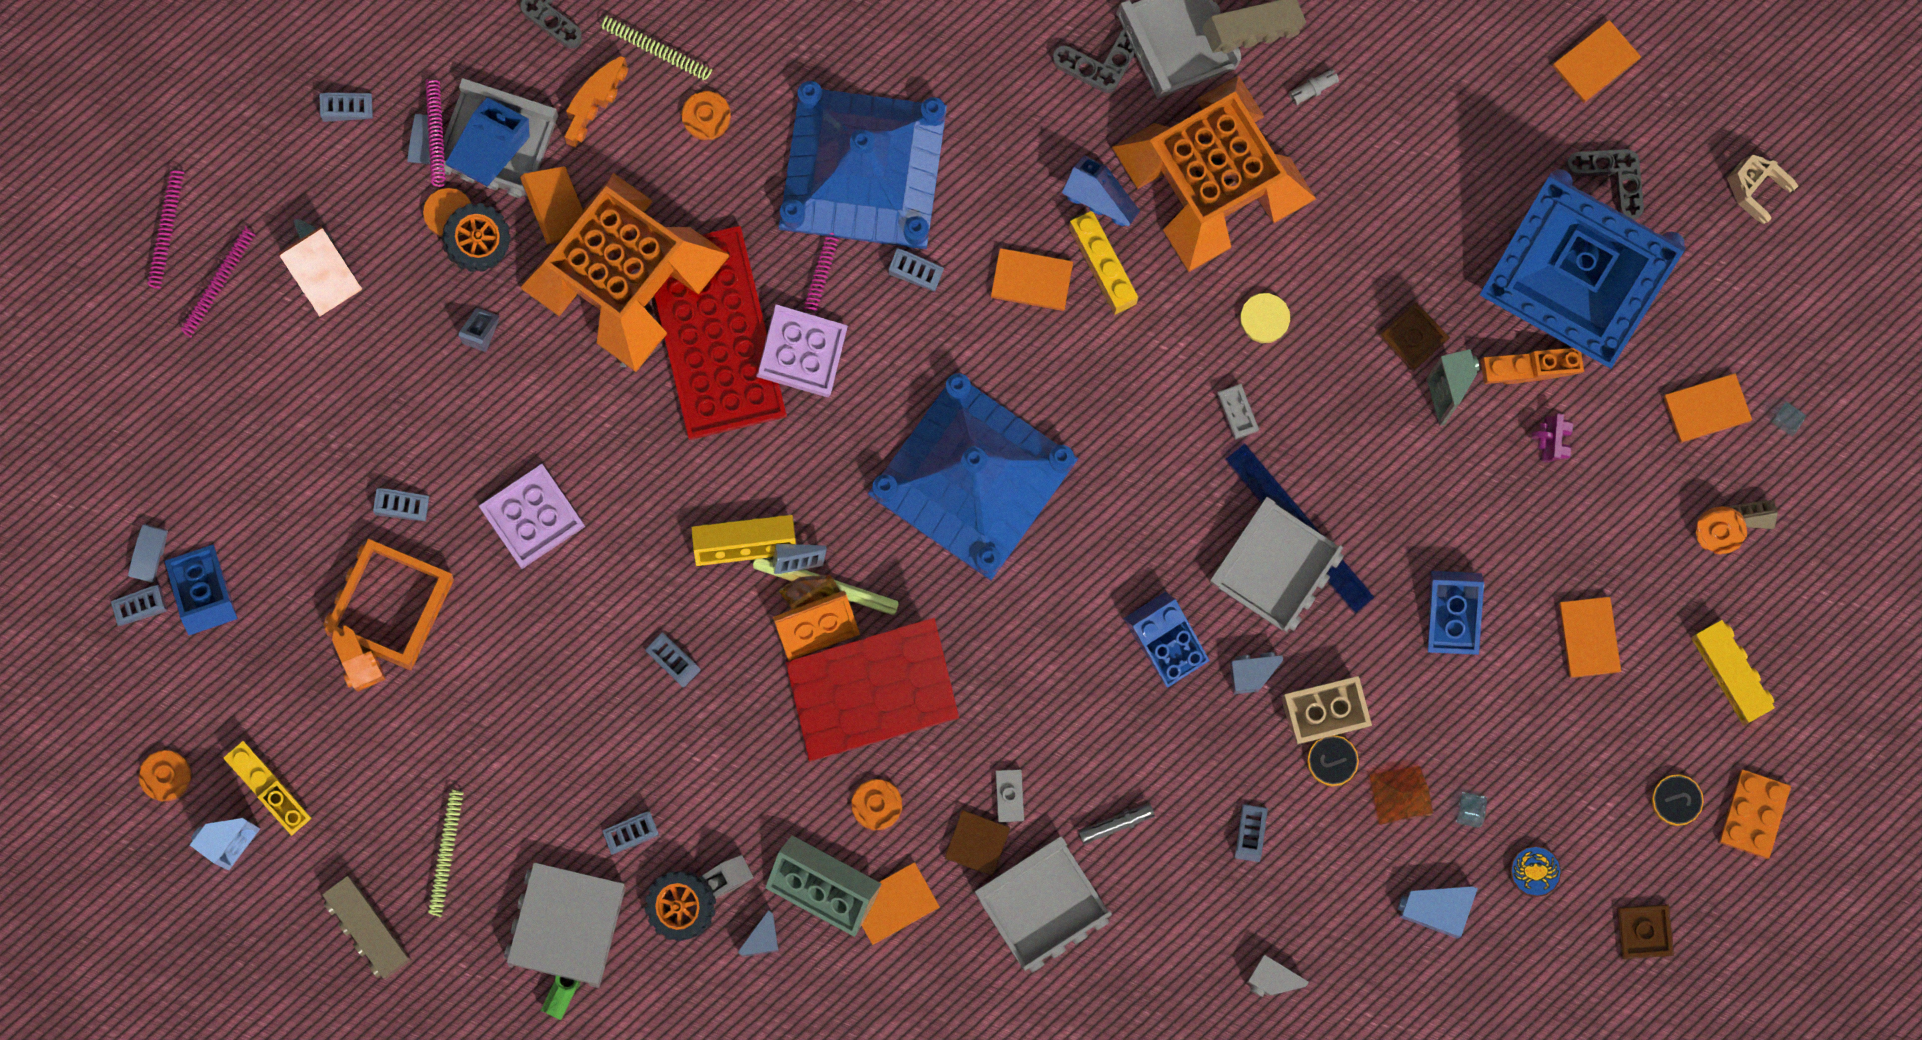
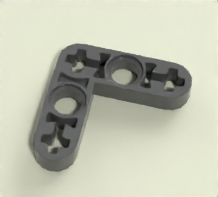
[521,0,582,49]
[1053,29,1136,93]
[1566,149,1644,221]

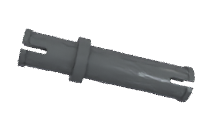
[1078,802,1155,845]

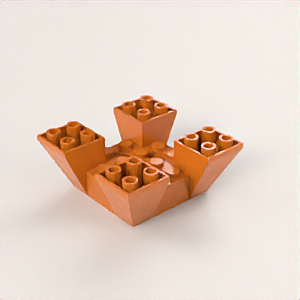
[1112,75,1316,273]
[520,173,729,372]

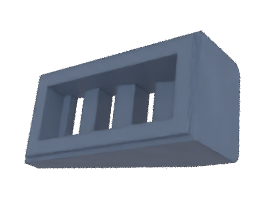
[320,93,373,122]
[889,248,944,292]
[373,488,430,522]
[772,544,827,574]
[111,585,168,626]
[645,632,701,687]
[1235,804,1268,862]
[603,811,660,855]

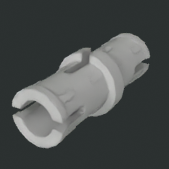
[1289,68,1339,106]

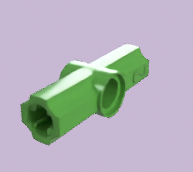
[541,976,581,1020]

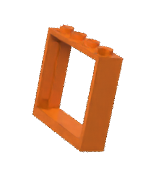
[323,539,454,671]

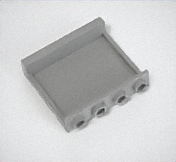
[1116,0,1241,99]
[432,78,558,198]
[1210,497,1344,633]
[974,836,1112,973]
[504,863,625,988]

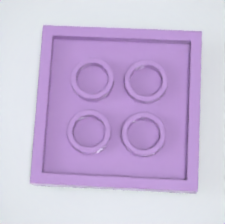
[756,305,848,398]
[479,464,585,569]

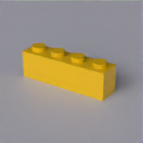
[1069,211,1138,315]
[692,515,796,566]
[1691,620,1775,726]

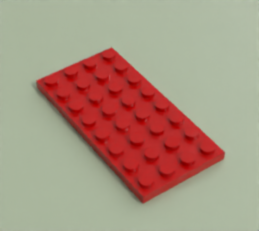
[654,226,787,440]

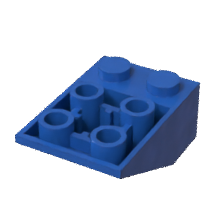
[446,97,530,187]
[1062,155,1140,227]
[1123,592,1210,688]

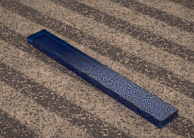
[1225,444,1375,614]

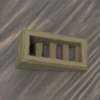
[1727,500,1778,529]

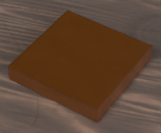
[1379,302,1450,372]
[944,810,1010,877]
[1616,904,1674,960]

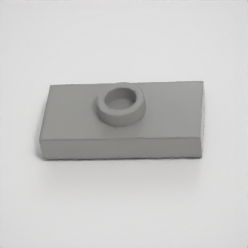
[1217,384,1259,440]
[996,770,1024,823]

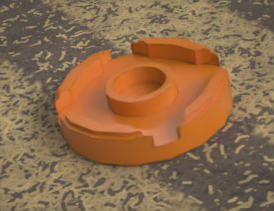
[681,91,731,141]
[423,188,472,237]
[1695,506,1747,554]
[139,750,191,802]
[852,779,902,830]

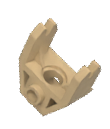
[1727,155,1798,224]

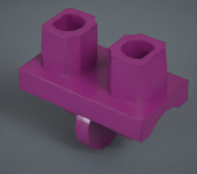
[1532,413,1573,462]

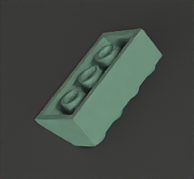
[1426,349,1479,426]
[765,835,882,937]

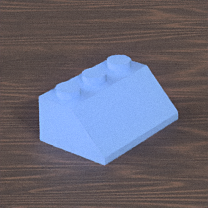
[190,818,260,870]

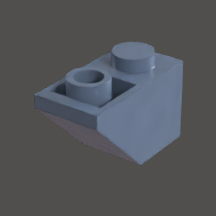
[1230,652,1283,695]

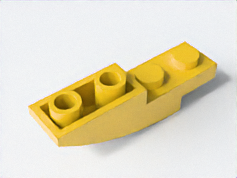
[224,741,311,836]

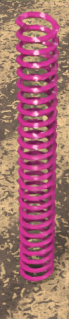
[425,79,446,187]
[147,170,185,289]
[181,226,256,338]
[803,233,839,315]

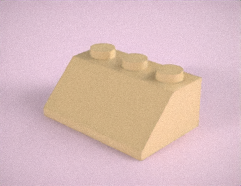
[1281,676,1372,744]

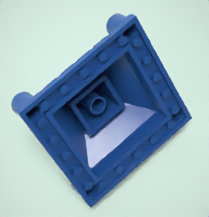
[779,81,947,250]
[1480,169,1686,369]
[868,373,1078,581]

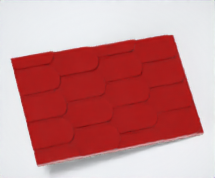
[786,618,959,762]

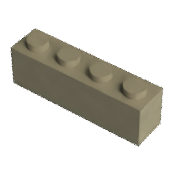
[1202,0,1306,53]
[322,876,412,979]

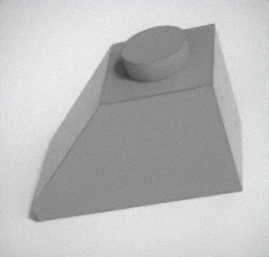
[701,855,754,899]
[1246,955,1309,997]

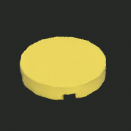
[1240,293,1290,343]

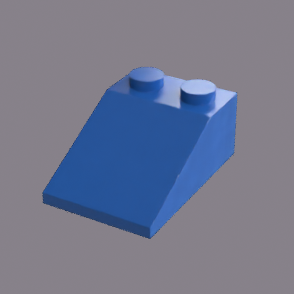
[165,544,238,635]
[1428,571,1484,655]

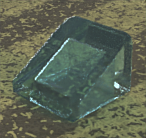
[1772,402,1807,436]
[1457,792,1487,828]

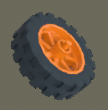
[442,203,511,272]
[645,871,716,941]

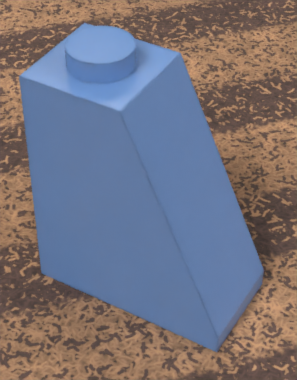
[1397,887,1478,939]

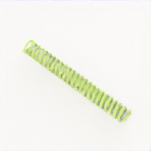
[601,15,712,80]
[428,789,464,917]

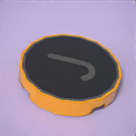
[1307,735,1359,787]
[1651,775,1704,826]

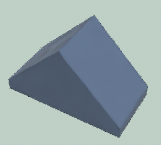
[459,308,500,352]
[738,910,779,957]

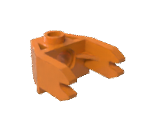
[332,625,386,692]

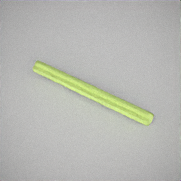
[753,558,898,615]

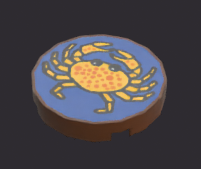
[1509,846,1562,898]

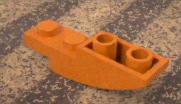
[565,56,628,148]
[1480,348,1584,385]

